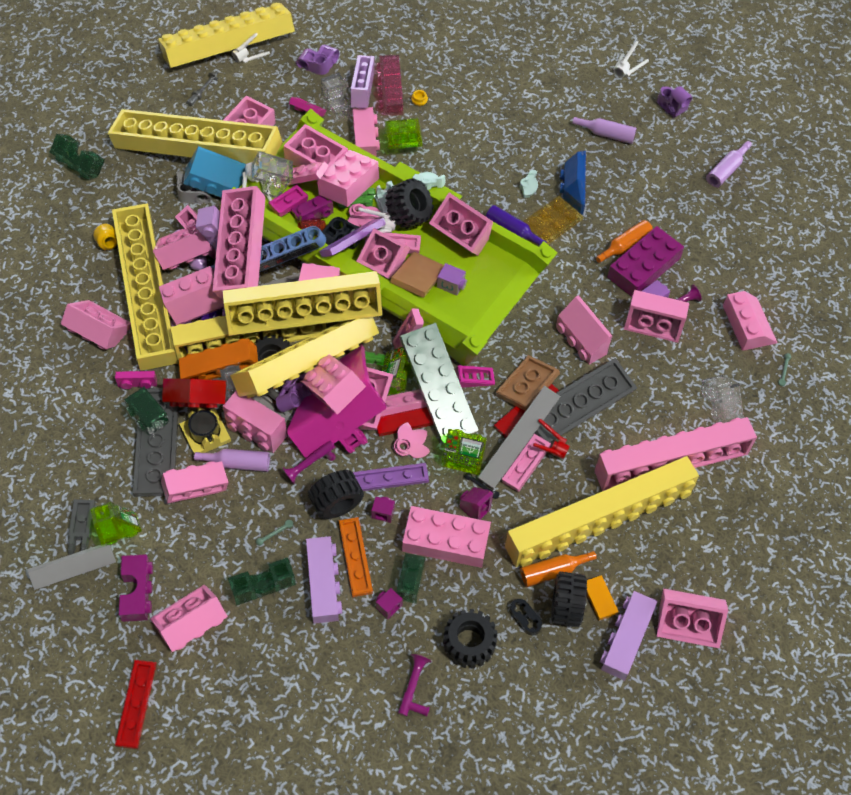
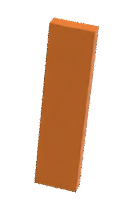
[339,517,373,597]

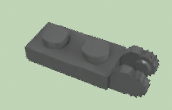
[68,499,96,554]

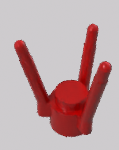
[533,419,569,459]

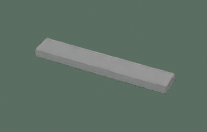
[477,386,561,490]

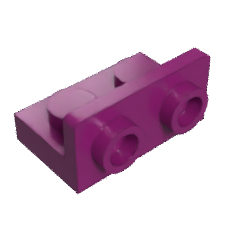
[291,195,333,228]

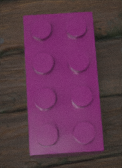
[607,226,684,297]

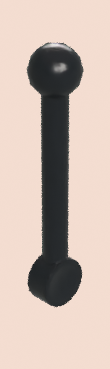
[464,472,499,499]

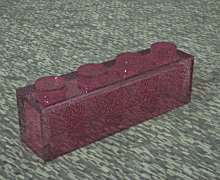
[376,55,403,116]

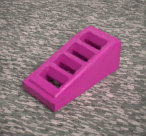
[455,365,495,388]

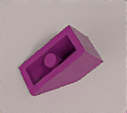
[459,487,493,520]

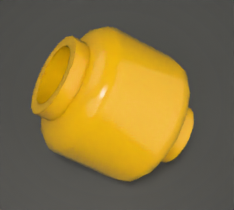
[93,224,118,250]

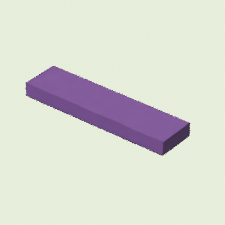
[320,218,386,257]
[353,463,429,491]

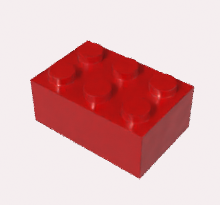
[162,378,226,408]

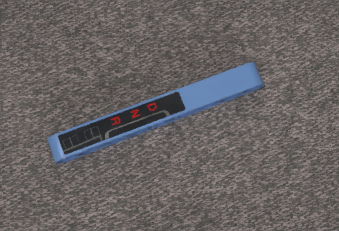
[211,226,326,272]

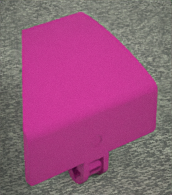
[287,345,387,458]

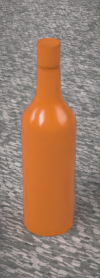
[596,220,653,263]
[520,551,597,587]

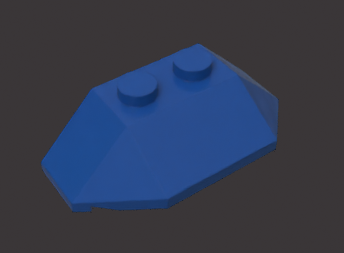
[559,151,586,215]

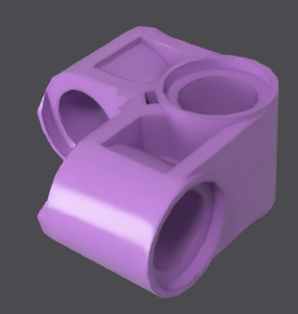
[296,44,339,75]
[657,86,693,118]
[276,373,312,412]

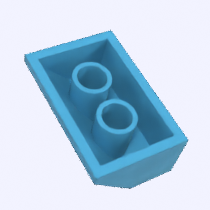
[183,146,246,198]

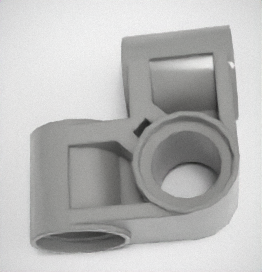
[177,171,211,204]

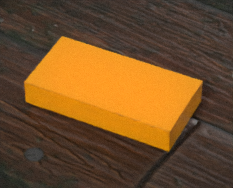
[587,575,619,621]

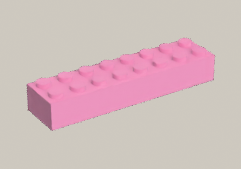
[595,417,757,491]

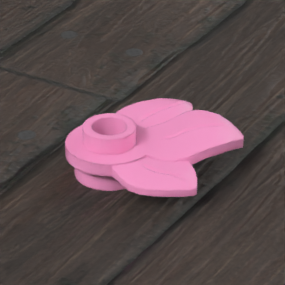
[348,203,382,227]
[394,422,430,459]

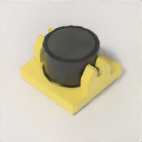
[179,407,231,454]

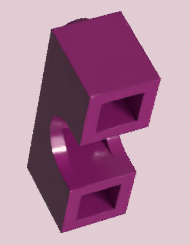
[119,554,153,622]

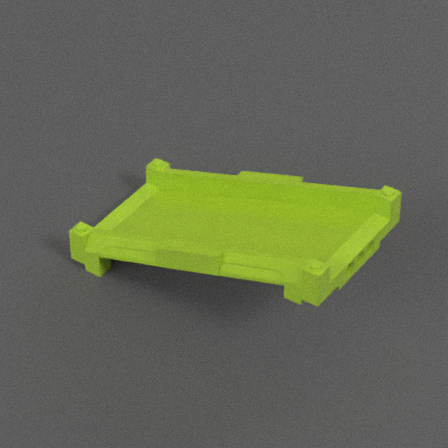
[219,109,558,366]

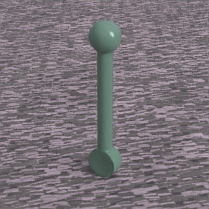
[778,353,791,386]
[256,520,293,546]

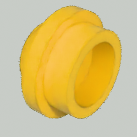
[411,90,428,106]

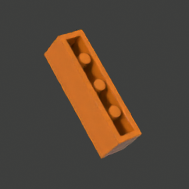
[179,339,258,380]

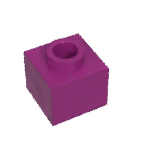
[371,496,395,523]
[376,588,403,620]

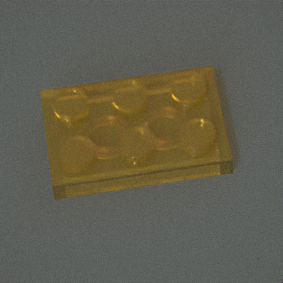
[523,196,583,245]

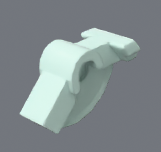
[519,170,538,198]
[412,172,446,190]

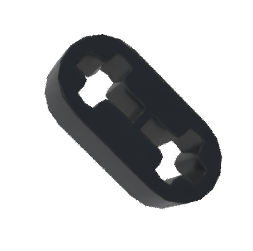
[510,599,542,636]

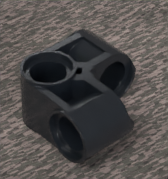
[322,217,363,250]

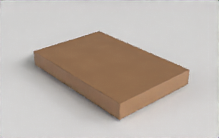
[390,252,444,298]
[496,355,560,411]

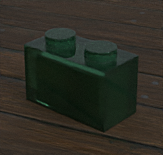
[124,387,169,435]
[396,553,426,604]

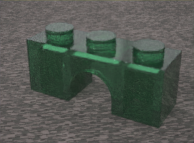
[49,134,105,179]
[228,557,296,606]

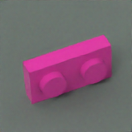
[289,97,327,116]
[268,185,308,217]
[115,371,157,389]

